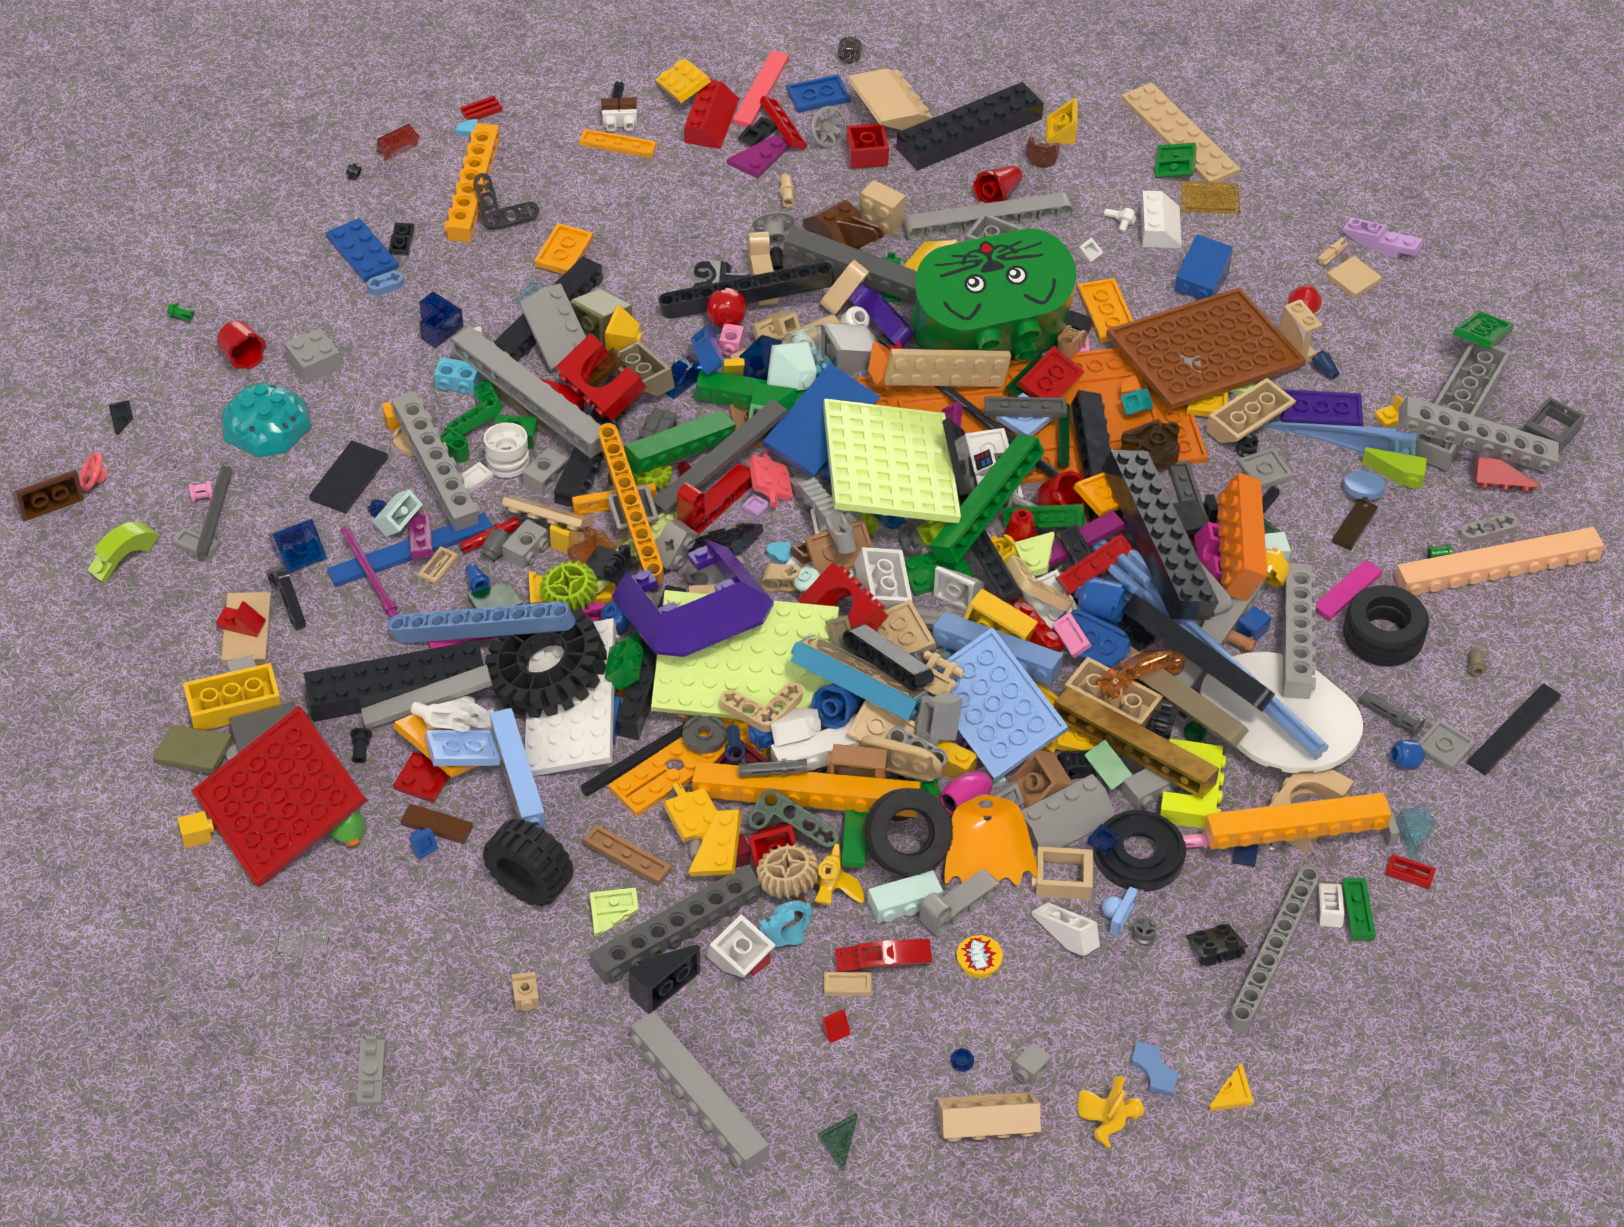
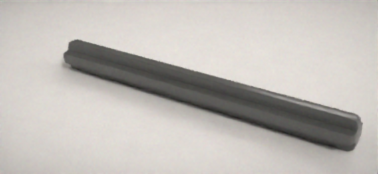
[196,466,232,557]

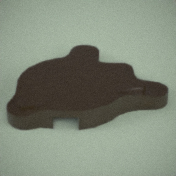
[1121,422,1180,468]

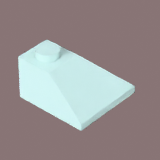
[767,342,817,391]

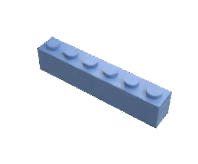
[933,612,1063,686]

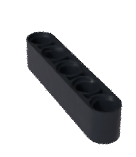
[843,624,934,691]

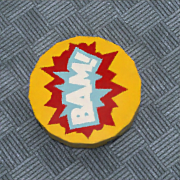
[956,935,1003,978]

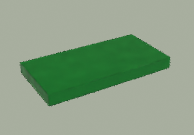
[1453,311,1515,349]

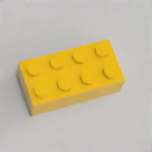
[183,663,281,730]

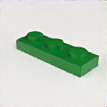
[1341,878,1376,941]

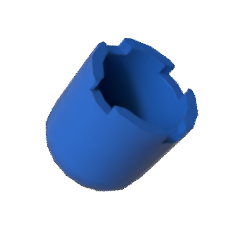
[1075,577,1130,626]

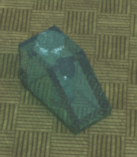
[1398,806,1435,859]

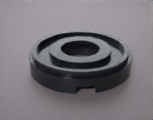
[1094,810,1186,892]

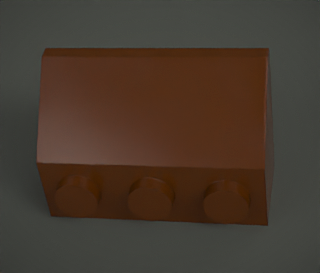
[12,470,84,522]

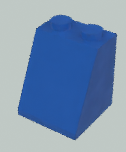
[1175,234,1233,300]

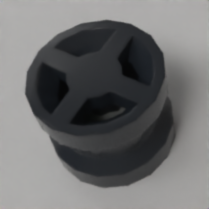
[1236,434,1259,458]

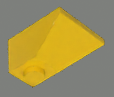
[605,305,643,351]

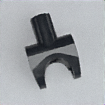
[693,261,752,287]

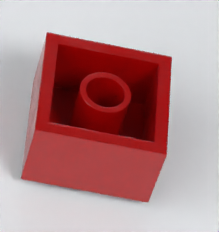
[845,123,889,168]

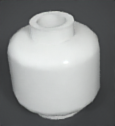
[840,306,870,327]

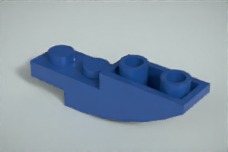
[691,325,723,375]

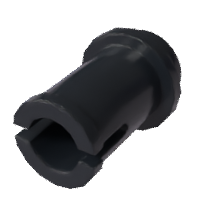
[770,247,784,271]

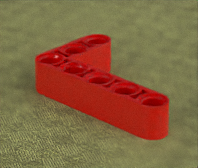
[677,463,753,536]

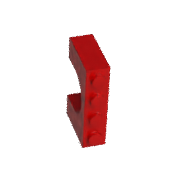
[555,333,647,421]
[798,562,889,631]

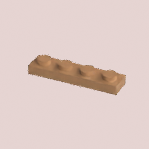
[583,824,672,886]

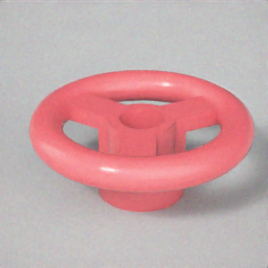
[79,452,107,491]

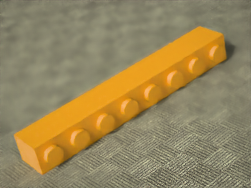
[1204,793,1391,849]

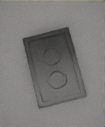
[229,702,296,753]

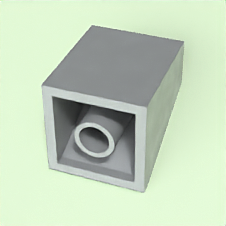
[821,323,876,375]

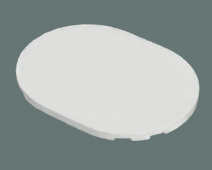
[1200,652,1363,774]

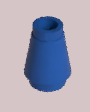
[465,564,490,592]

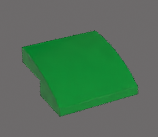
[1155,142,1197,178]

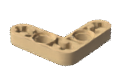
[1005,555,1074,612]
[720,682,803,732]

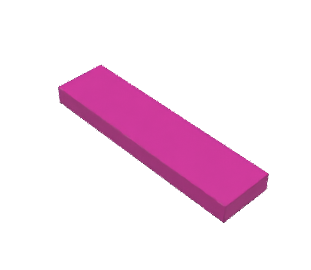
[1315,560,1383,621]

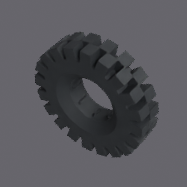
[485,607,607,717]

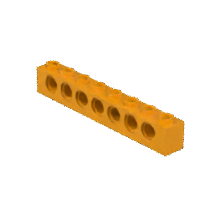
[444,123,500,242]

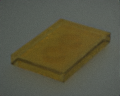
[1181,181,1240,215]

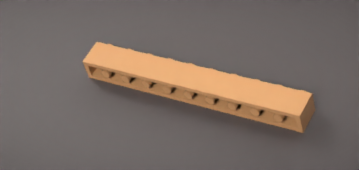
[1394,527,1604,596]

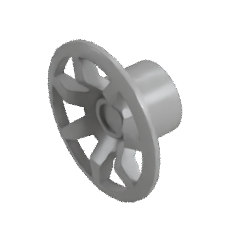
[811,106,847,147]
[752,212,795,243]

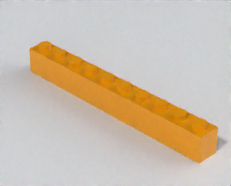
[692,762,920,817]

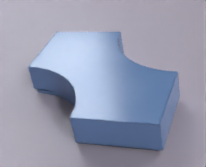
[1131,1041,1178,1097]

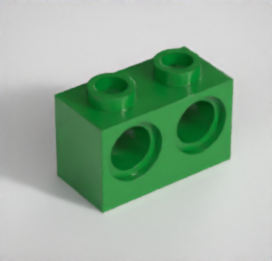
[604,637,644,691]

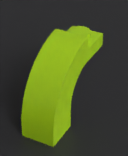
[88,522,159,582]

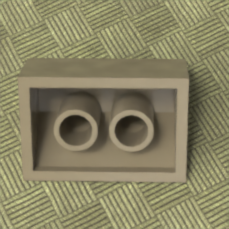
[617,341,675,396]

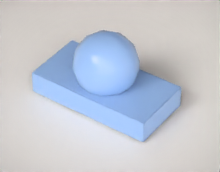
[1102,887,1138,936]

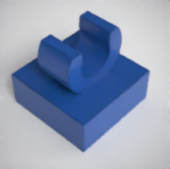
[409,827,439,860]

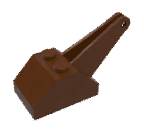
[803,200,884,249]

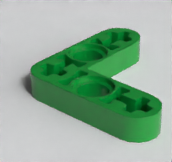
[447,380,503,435]

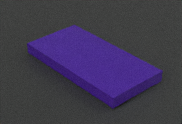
[1281,389,1363,427]

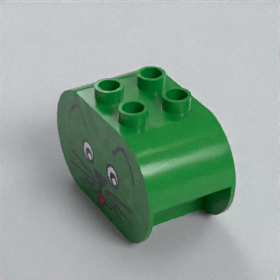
[911,228,1076,362]

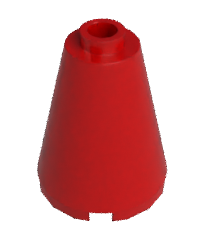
[973,165,1023,203]
[1002,509,1037,542]

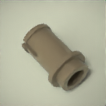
[1468,648,1486,676]

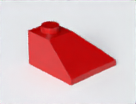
[748,822,796,878]

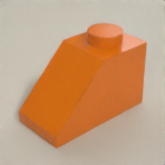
[868,341,894,391]

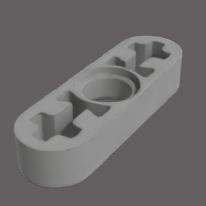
[1460,514,1518,544]

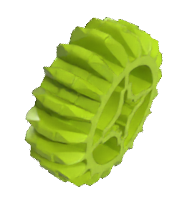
[540,560,598,612]

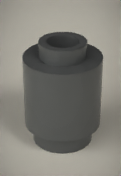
[481,528,509,561]

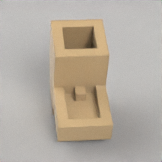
[751,311,801,344]

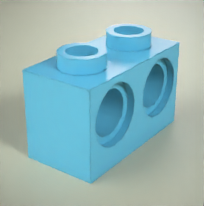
[434,357,481,394]

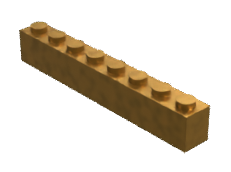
[1054,687,1219,799]

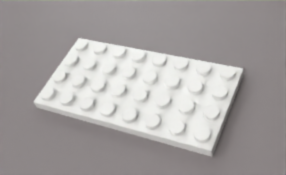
[525,618,616,776]

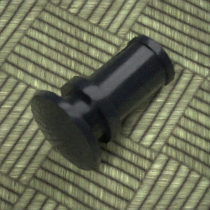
[350,728,373,763]

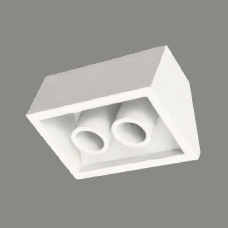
[1141,191,1182,248]

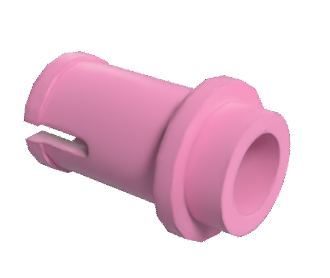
[1182,831,1210,849]

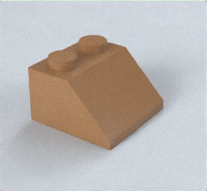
[1009,750,1073,808]

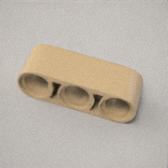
[819,259,870,316]

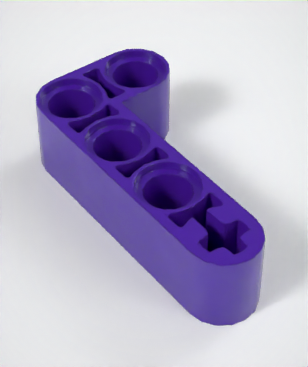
[849,283,915,348]

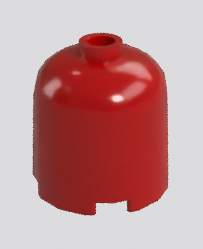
[217,320,267,370]
[1037,470,1087,507]

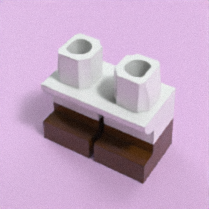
[601,97,637,132]

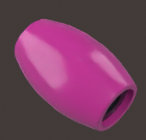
[939,770,993,815]

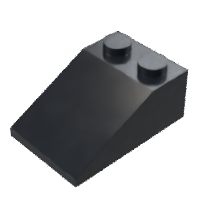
[629,944,701,1014]

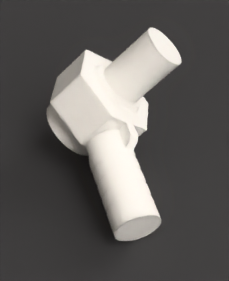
[1104,208,1136,233]

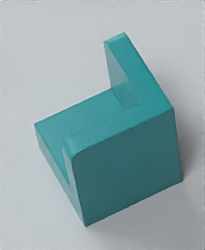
[1121,389,1154,415]

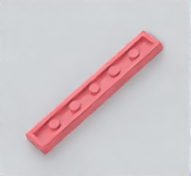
[733,50,789,127]

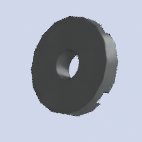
[682,715,727,754]

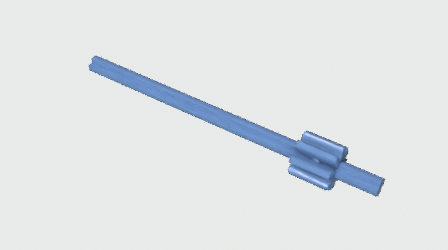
[1089,539,1329,759]

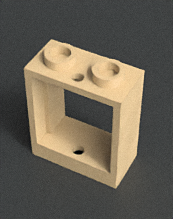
[1031,846,1093,900]

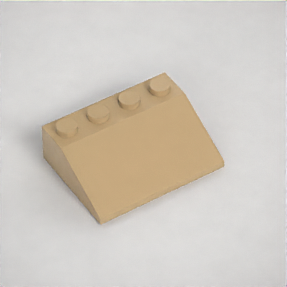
[847,68,933,130]

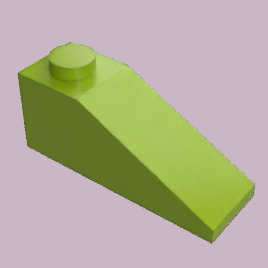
[1362,447,1427,489]

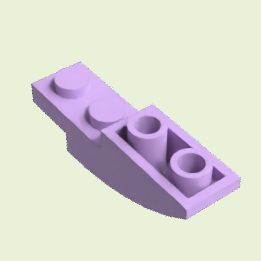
[1343,218,1423,259]

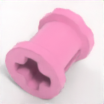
[189,480,213,503]

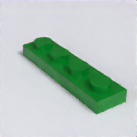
[1003,504,1085,528]

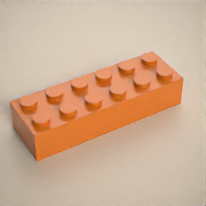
[1216,473,1267,601]

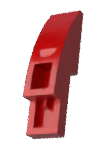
[835,939,933,972]

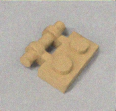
[921,651,965,696]

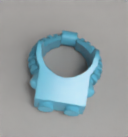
[759,900,813,948]

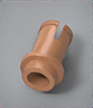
[1227,630,1257,653]

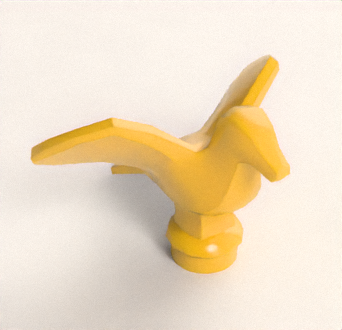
[814,844,864,905]
[1078,1076,1144,1148]

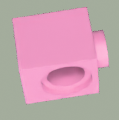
[719,323,744,356]

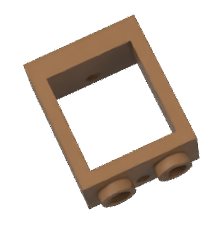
[827,744,887,779]

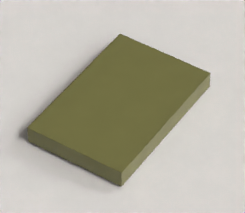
[152,725,233,774]

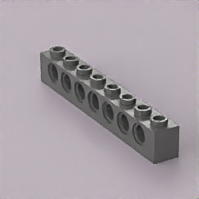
[590,865,761,985]

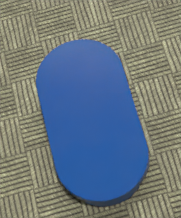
[1052,610,1131,669]

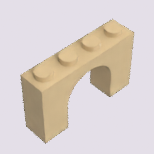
[1265,769,1354,853]

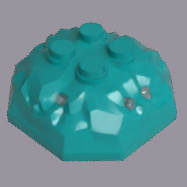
[220,382,312,458]

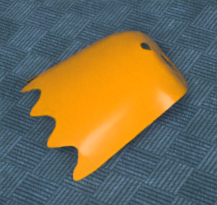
[944,794,1038,886]

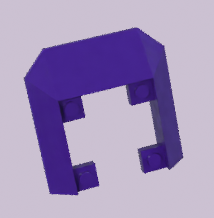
[612,539,774,657]

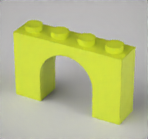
[1160,739,1226,829]

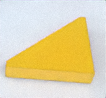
[1209,1064,1254,1112]

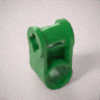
[440,427,470,463]

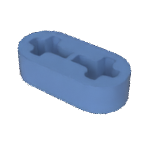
[367,271,404,296]

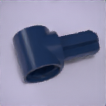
[725,724,747,766]

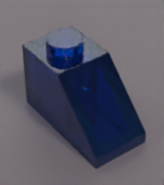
[665,354,703,399]

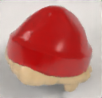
[1286,285,1322,316]

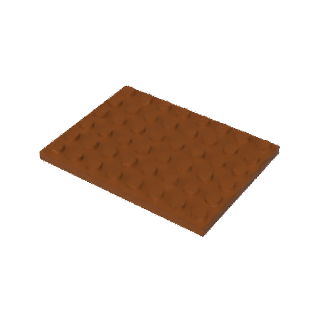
[1106,287,1306,410]

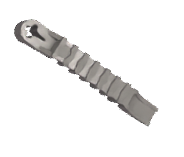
[790,473,857,554]

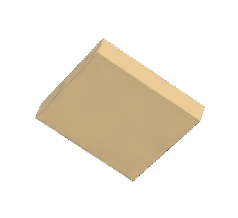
[1326,256,1382,299]

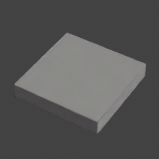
[1237,447,1294,490]
[1418,719,1476,772]

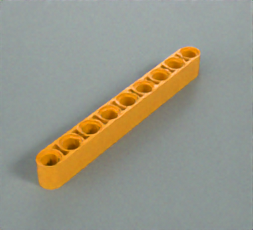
[598,423,664,586]

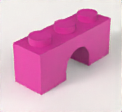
[1194,522,1223,587]

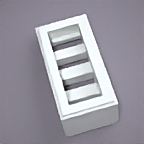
[1318,883,1344,928]

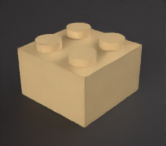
[860,180,906,236]

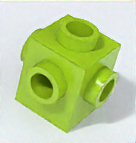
[916,520,947,546]

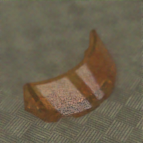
[1096,650,1186,701]

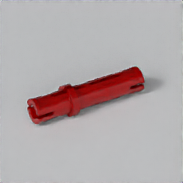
[459,516,521,555]

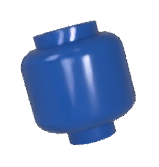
[600,601,631,633]
[1390,740,1425,769]

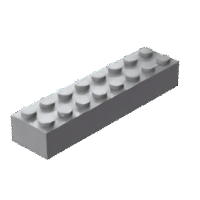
[1416,342,1511,471]

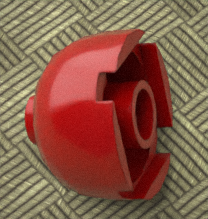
[707,288,746,329]

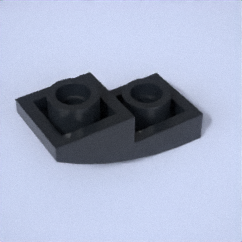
[389,222,415,254]

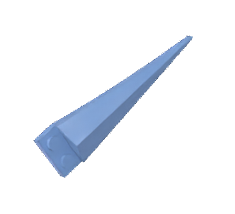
[1260,422,1417,456]

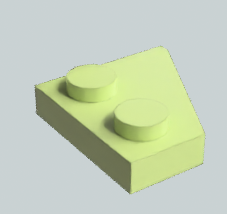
[1015,532,1055,576]
[590,888,639,937]

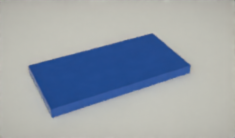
[762,363,880,478]

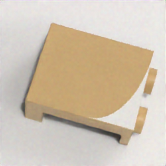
[1279,300,1322,362]

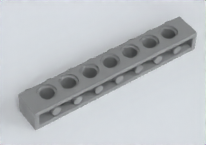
[392,391,480,532]
[1398,396,1559,472]
[1283,563,1316,699]

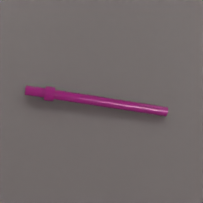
[341,526,399,618]

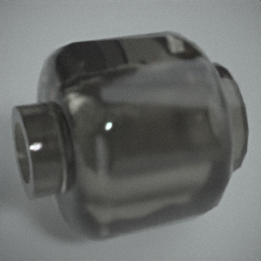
[838,36,862,64]

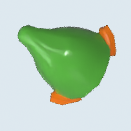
[329,808,366,846]

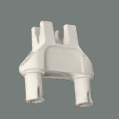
[411,696,487,732]

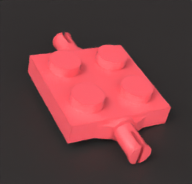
[748,450,793,508]

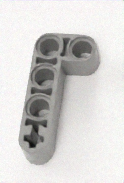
[920,869,1002,936]

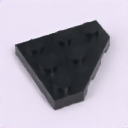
[687,523,764,555]

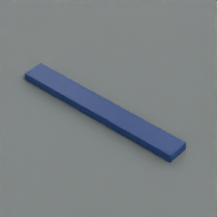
[327,512,493,588]

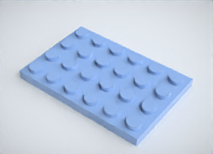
[933,627,1069,781]

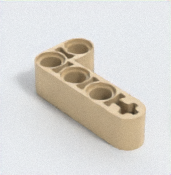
[748,231,778,306]

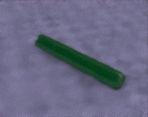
[1058,403,1070,468]

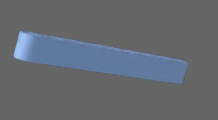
[388,602,576,643]

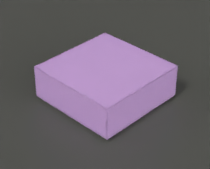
[741,494,770,519]

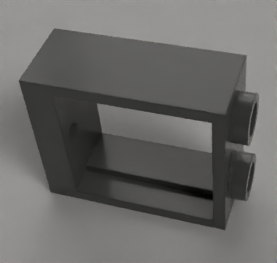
[1523,397,1585,454]

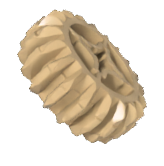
[757,843,819,900]

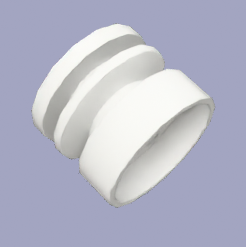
[484,423,530,478]

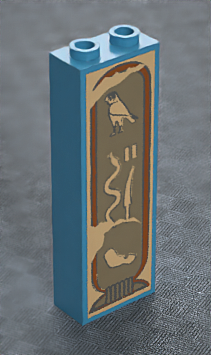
[791,635,929,721]

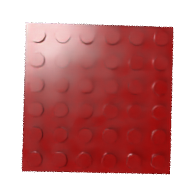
[191,706,368,887]

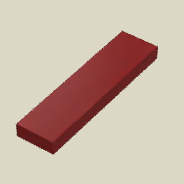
[759,96,807,150]
[1055,533,1133,596]

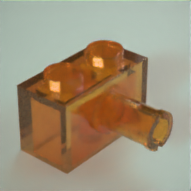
[567,528,617,564]

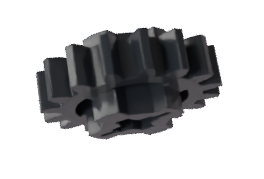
[1149,700,1176,740]

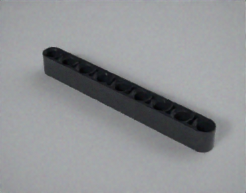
[658,261,835,319]
[1121,593,1275,712]

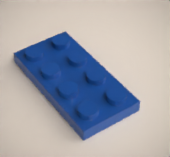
[325,218,399,283]

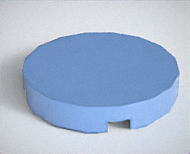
[1344,471,1386,500]

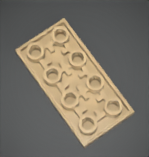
[502,496,595,531]

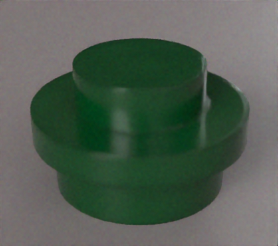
[1184,721,1206,742]

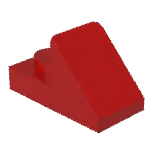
[216,601,266,638]

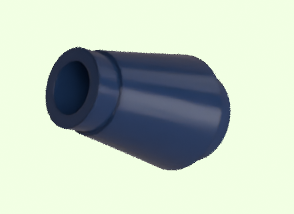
[1312,350,1340,380]

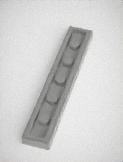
[361,665,493,729]

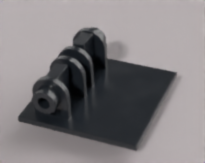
[585,544,637,584]
[1185,924,1248,967]

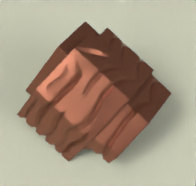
[1025,136,1060,168]

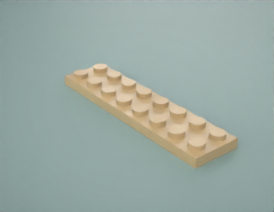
[1121,82,1241,187]

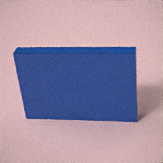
[786,74,851,113]

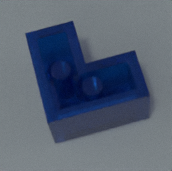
[419,291,464,348]

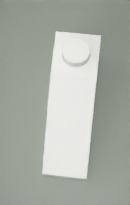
[1032,902,1100,956]

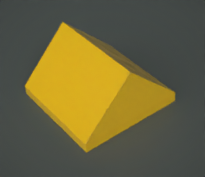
[1046,98,1078,144]

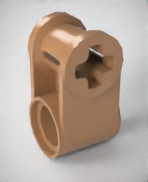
[1057,325,1088,359]

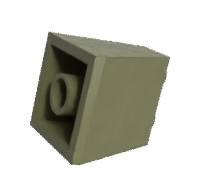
[570,289,632,345]

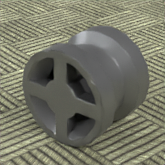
[1133,917,1157,946]

